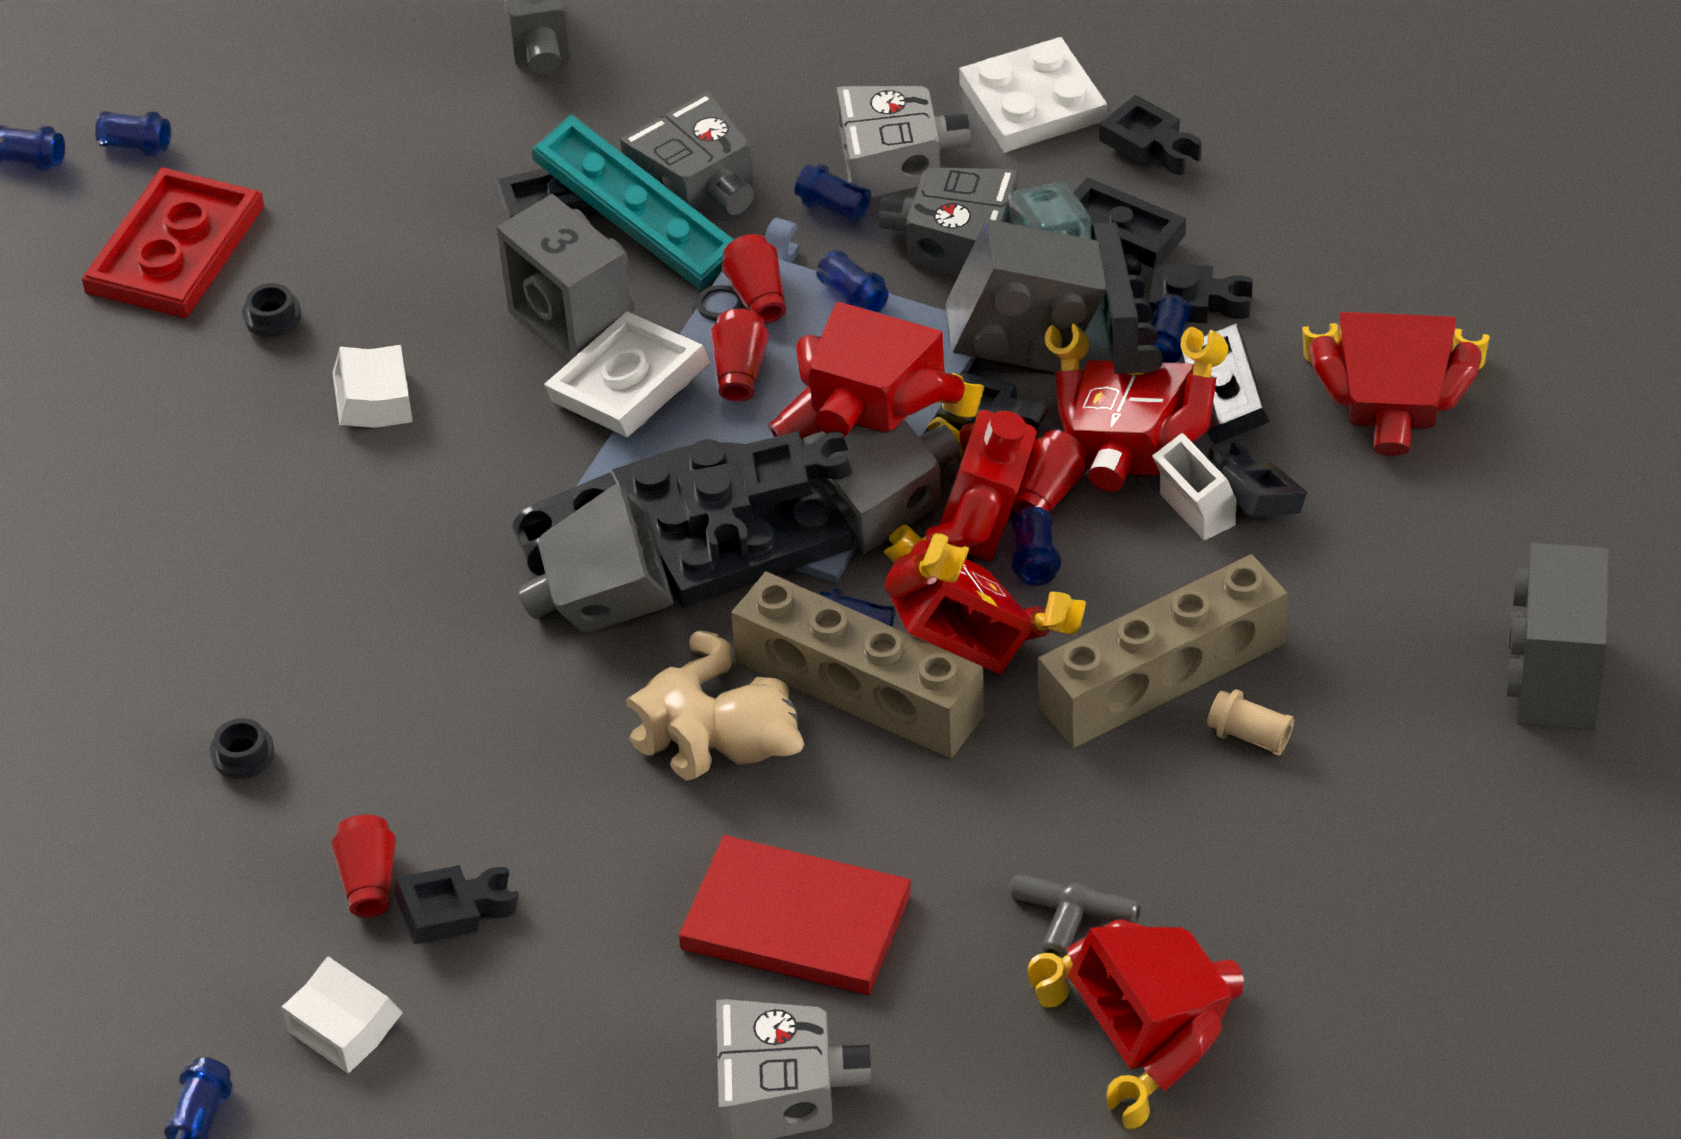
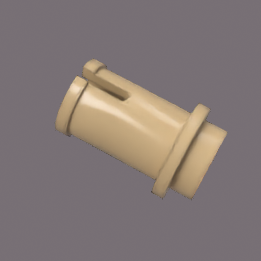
[1207,689,1294,756]

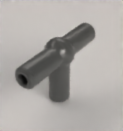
[1009,874,1141,959]

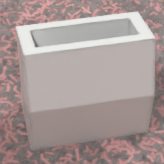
[332,345,413,428]
[1152,433,1236,541]
[282,956,403,1073]

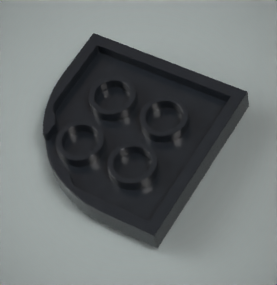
[612,439,854,607]

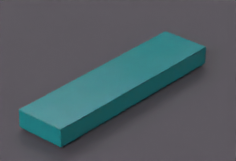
[532,114,734,291]

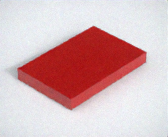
[81,167,264,319]
[679,835,911,995]

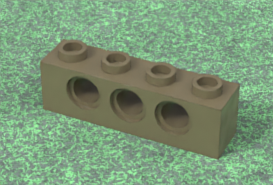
[1038,554,1288,749]
[731,571,984,759]

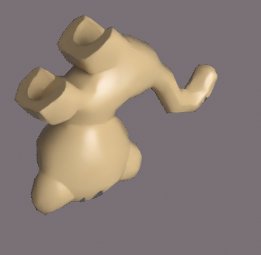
[626,630,804,781]

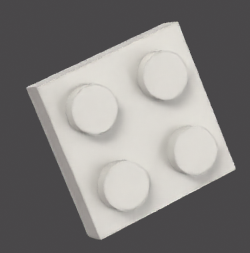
[959,37,1107,153]
[544,311,711,438]

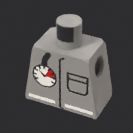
[837,86,970,201]
[716,999,872,1139]

